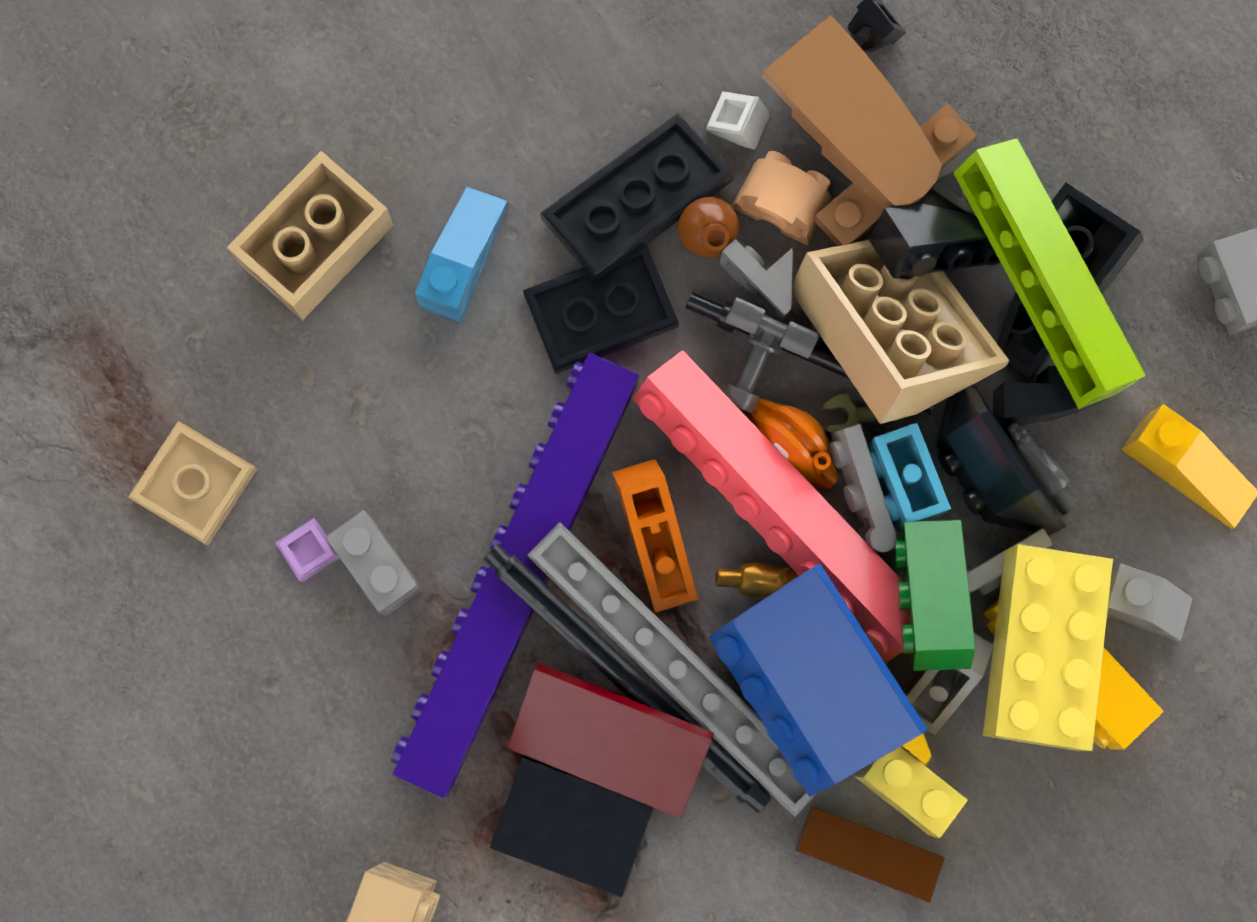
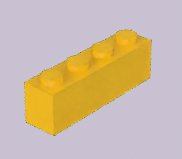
[983,598,1164,750]

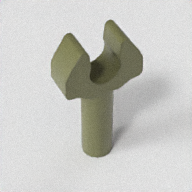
[821,393,907,437]

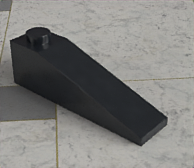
[997,182,1144,379]

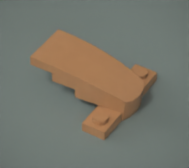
[762,15,977,246]

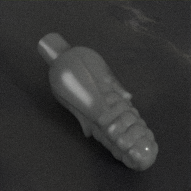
[1003,421,1077,516]

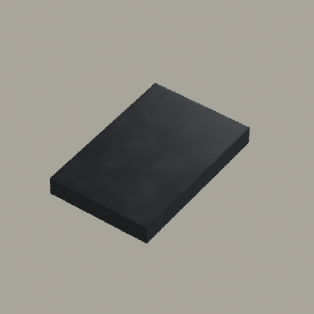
[523,245,679,374]
[489,758,654,897]

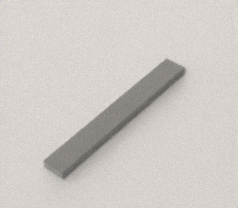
[527,522,816,817]

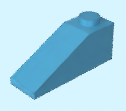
[415,187,508,323]

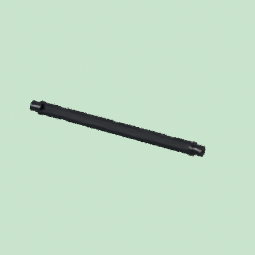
[484,544,771,813]

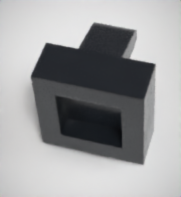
[848,0,906,52]

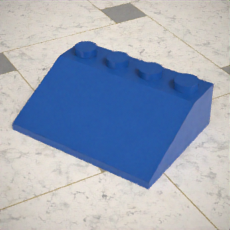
[709,563,928,797]

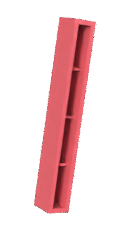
[632,350,909,664]

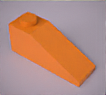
[612,459,698,613]

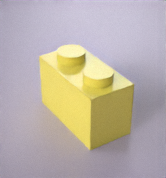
[855,747,968,838]

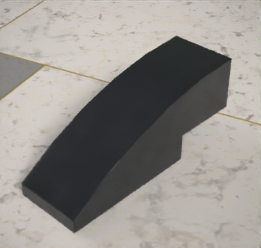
[993,366,1107,426]

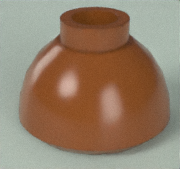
[678,197,739,258]

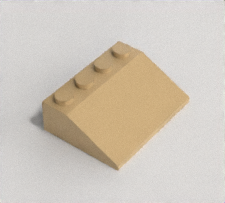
[792,240,1009,424]

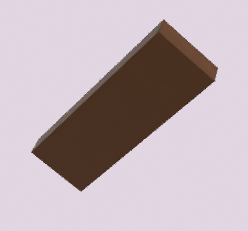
[795,806,945,903]

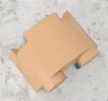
[731,151,831,246]

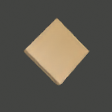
[128,421,258,546]

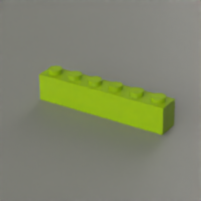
[953,138,1146,409]

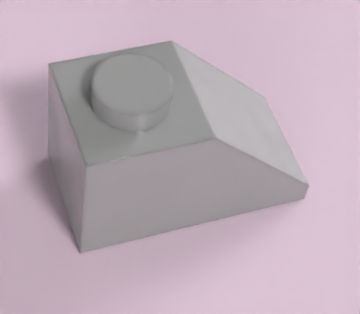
[1107,563,1193,642]
[905,633,993,735]

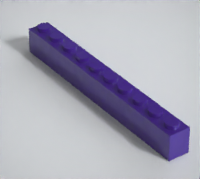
[390,352,639,798]

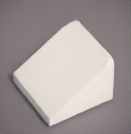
[706,91,770,149]

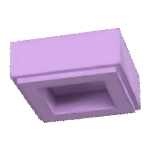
[275,518,340,582]

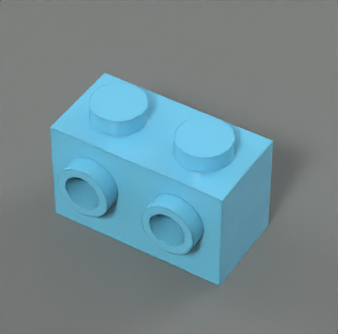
[867,423,951,531]

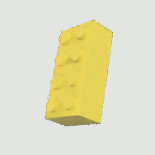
[983,544,1113,751]

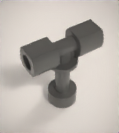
[723,297,819,413]

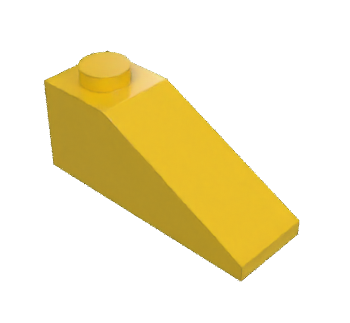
[1121,404,1257,529]

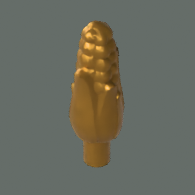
[715,562,798,599]

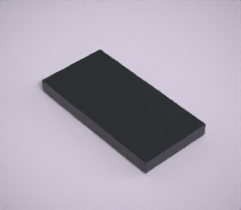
[540,113,733,282]

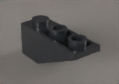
[869,203,1001,278]

